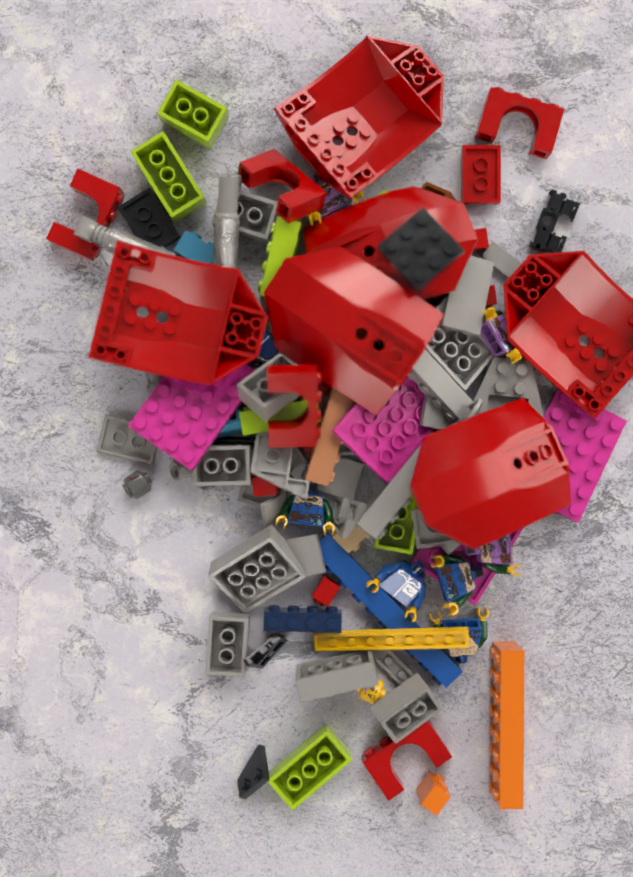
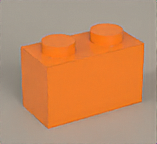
[416,770,451,816]

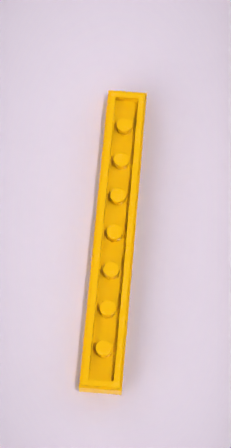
[313,627,470,651]

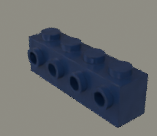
[263,605,342,633]

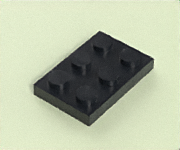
[117,187,181,248]

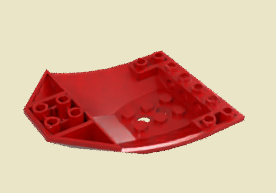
[274,35,444,199]
[302,186,478,300]
[88,240,268,386]
[264,247,444,415]
[503,250,633,419]
[409,398,571,550]

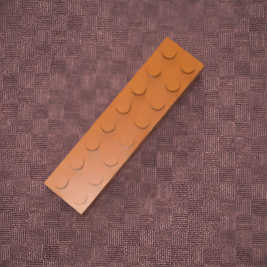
[488,641,525,809]

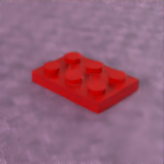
[461,145,501,204]

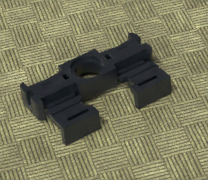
[529,190,580,253]

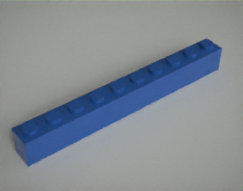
[319,531,463,688]

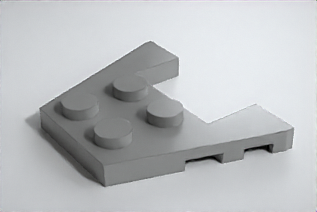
[473,357,544,418]
[251,432,309,500]

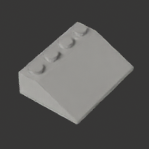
[426,296,494,391]
[208,524,306,613]

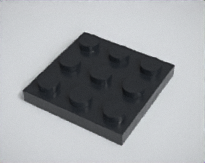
[377,207,465,292]

